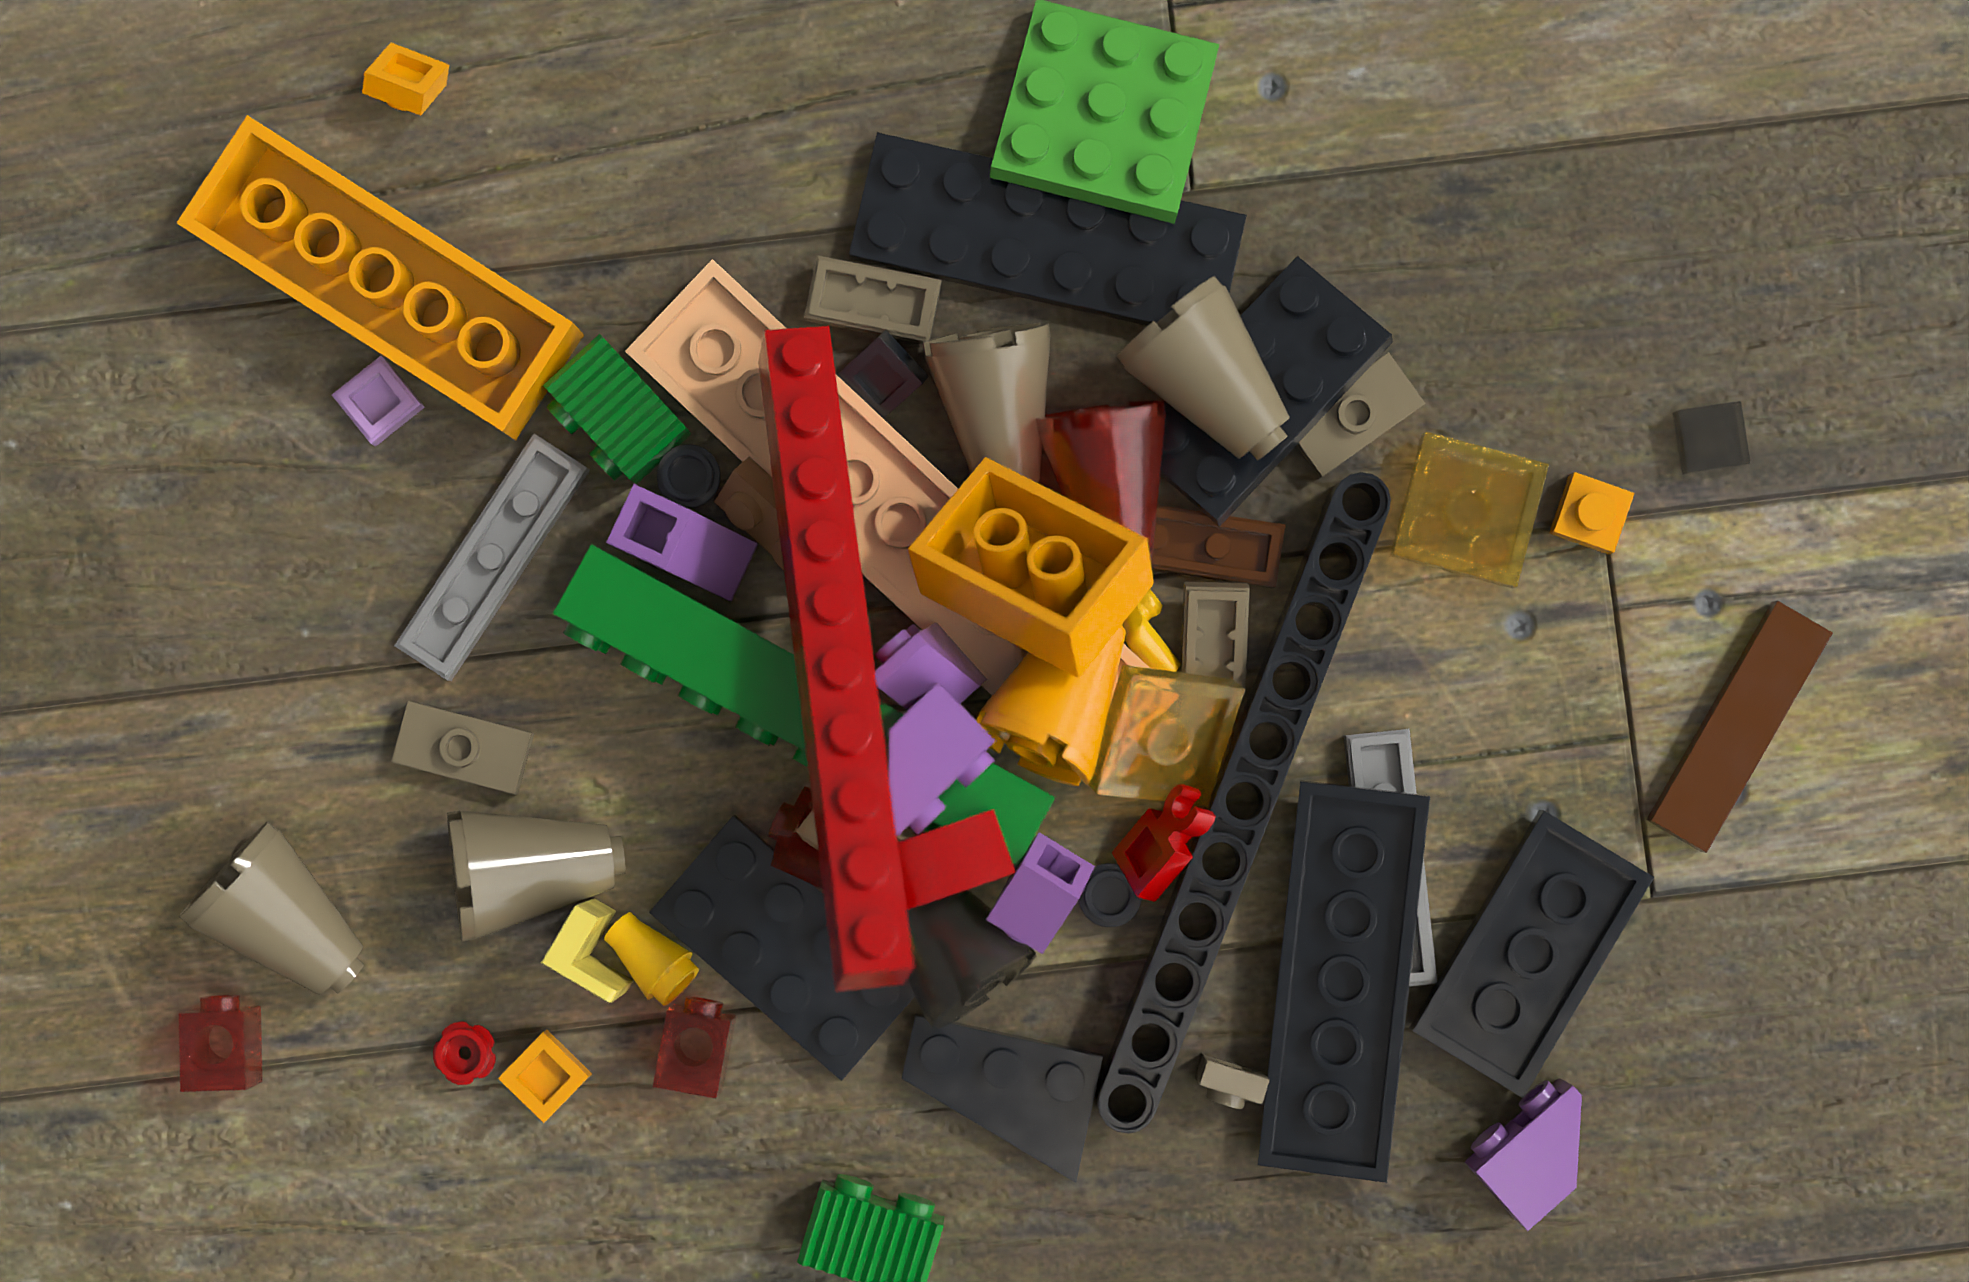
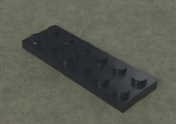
[849,132,1247,326]
[1258,780,1430,1183]

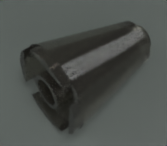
[907,889,1037,1029]

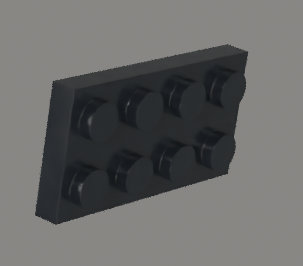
[1125,256,1393,527]
[1409,810,1654,1098]
[649,815,926,1081]

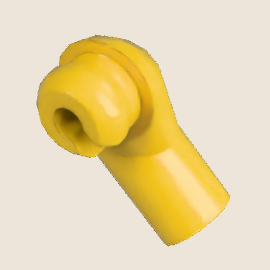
[1122,589,1181,681]

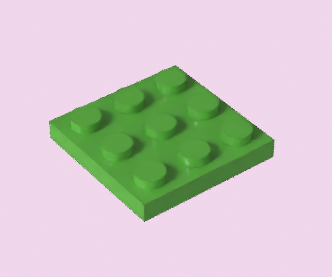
[990,0,1220,224]

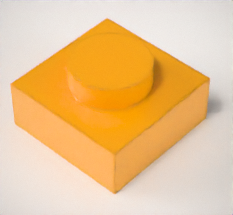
[362,42,449,116]
[1549,472,1635,554]
[498,1029,592,1123]

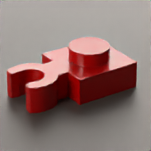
[1111,784,1216,902]

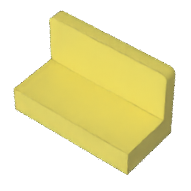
[542,898,633,1003]

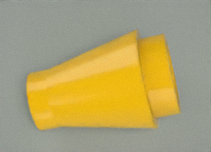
[604,912,699,1006]

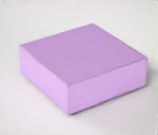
[332,356,425,446]

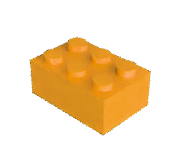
[908,457,1154,679]

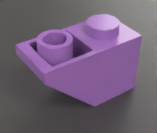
[606,484,758,601]
[875,622,987,711]
[889,682,995,836]
[986,832,1095,954]
[1465,1078,1582,1231]

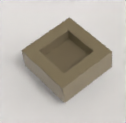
[1195,1053,1270,1109]

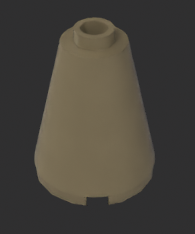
[1117,276,1290,461]
[922,323,1051,482]
[447,811,626,941]
[179,821,364,995]

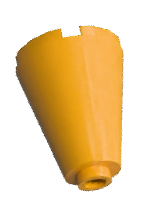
[975,625,1126,786]

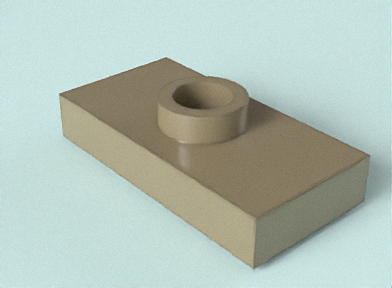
[804,255,942,344]
[1296,352,1426,478]
[1179,582,1250,712]
[391,701,535,795]

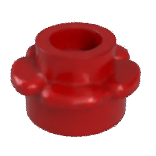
[433,1021,496,1085]

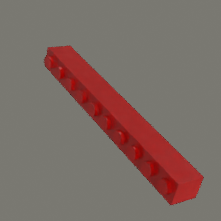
[758,326,914,992]

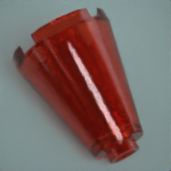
[1036,399,1166,560]

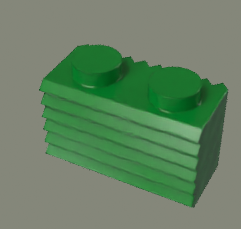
[543,334,692,484]
[797,1174,945,1282]

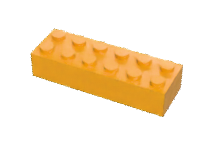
[177,115,584,440]

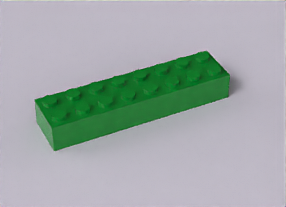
[553,544,1056,867]

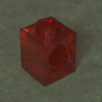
[179,995,263,1092]
[653,996,737,1099]

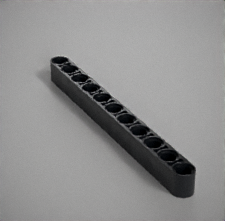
[1095,472,1391,1134]

